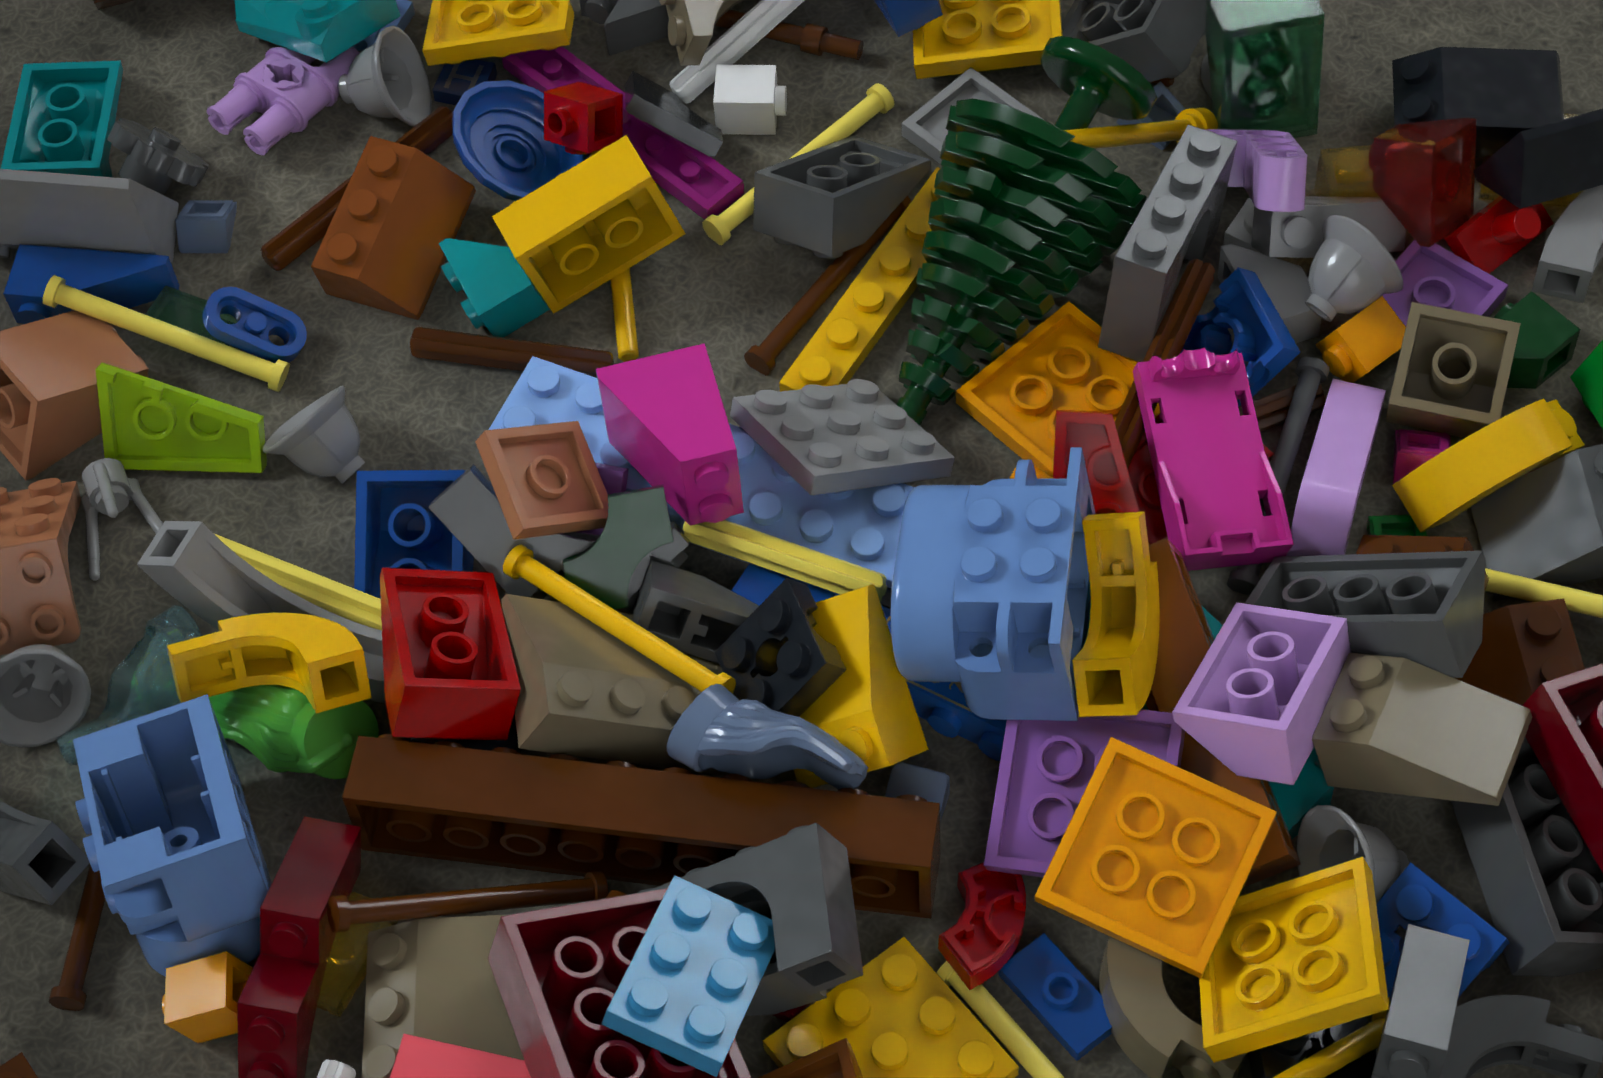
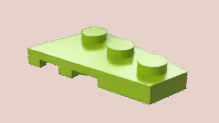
[95,362,267,473]

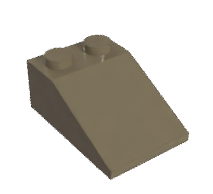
[1312,653,1532,806]

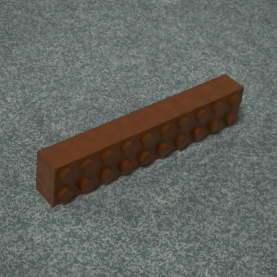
[342,734,941,919]

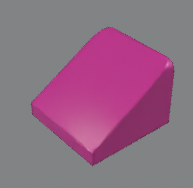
[1393,429,1451,484]

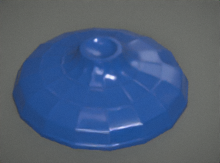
[453,80,590,201]

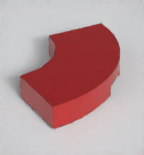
[938,862,1026,990]

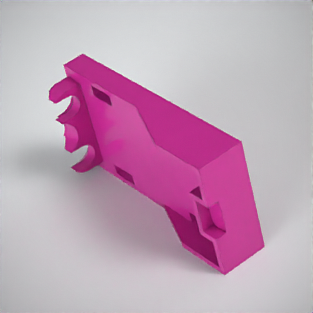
[1133,348,1294,571]

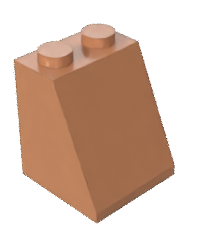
[0,310,149,481]

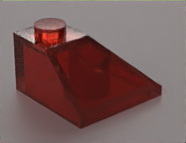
[1368,118,1477,247]

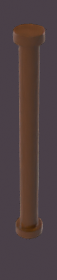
[744,196,912,376]
[49,865,106,1011]
[327,871,608,933]

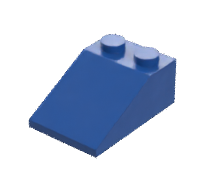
[354,470,474,599]

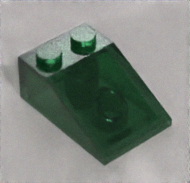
[1206,0,1325,138]

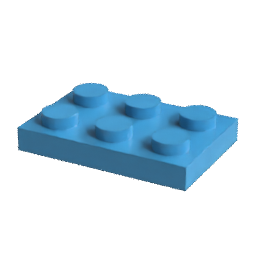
[601,875,775,1077]

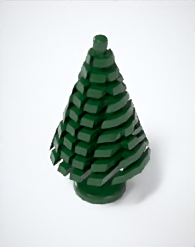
[896,36,1157,426]

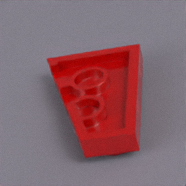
[1053,410,1139,514]

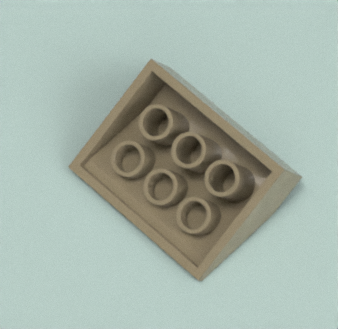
[501,594,733,775]
[361,914,524,1078]

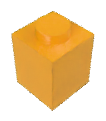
[1316,296,1406,383]
[162,951,253,1043]

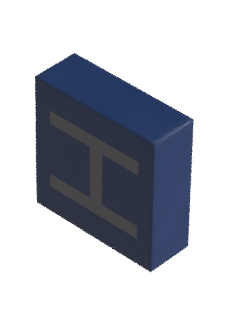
[432,59,497,105]

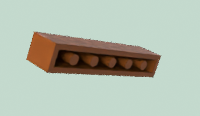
[1146,538,1301,888]

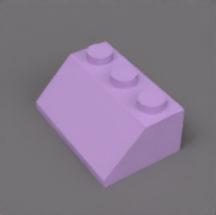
[1172,602,1351,785]

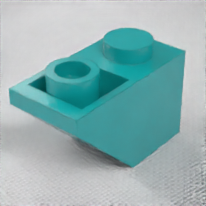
[439,238,550,338]

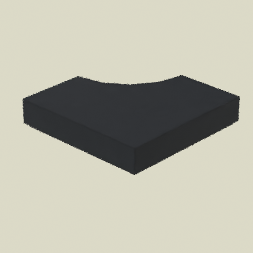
[624,71,723,157]

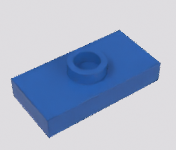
[998,933,1112,1061]

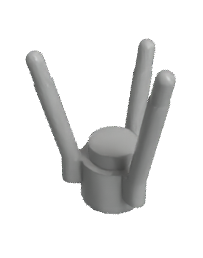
[81,458,163,581]

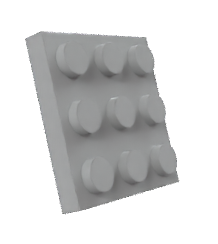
[730,379,955,496]

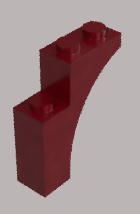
[237,816,361,1078]

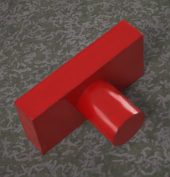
[1444,196,1554,274]

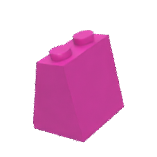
[596,343,744,526]

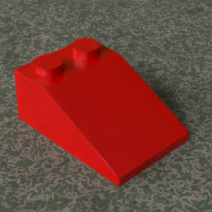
[380,568,521,740]

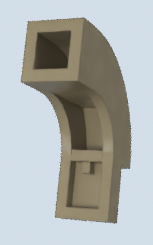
[1099,936,1247,1078]

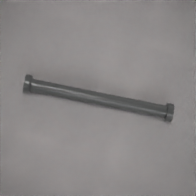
[1227,357,1330,596]

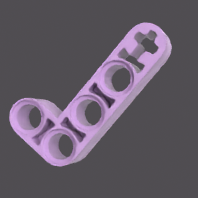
[1204,129,1307,212]
[1286,378,1386,556]

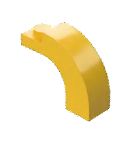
[1392,398,1585,532]
[1072,511,1160,717]
[167,613,372,714]

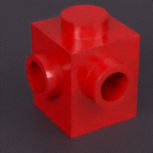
[544,81,623,155]

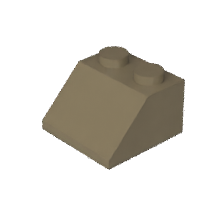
[1386,302,1521,438]

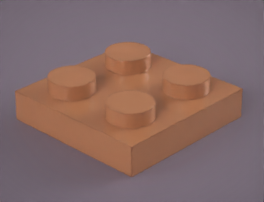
[475,421,608,540]

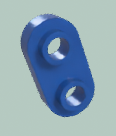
[202,287,307,363]

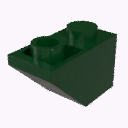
[1494,291,1581,389]

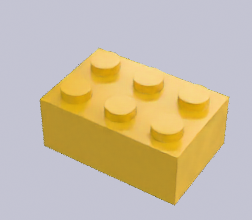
[492,135,686,314]

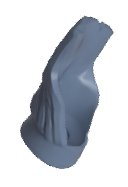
[667,684,868,790]

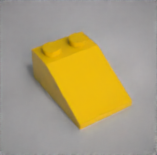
[793,584,929,788]

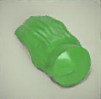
[209,685,379,779]

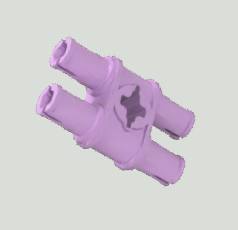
[207,47,359,155]

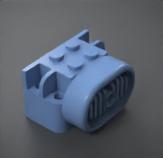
[891,447,1095,721]
[73,694,272,977]

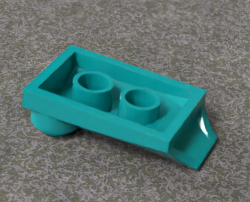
[234,0,400,63]
[1,60,123,177]

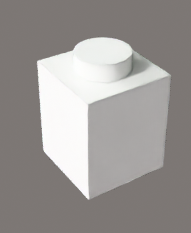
[713,64,787,135]

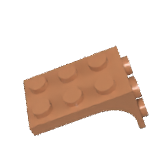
[0,478,81,655]

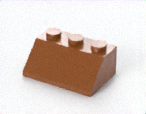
[311,136,476,320]

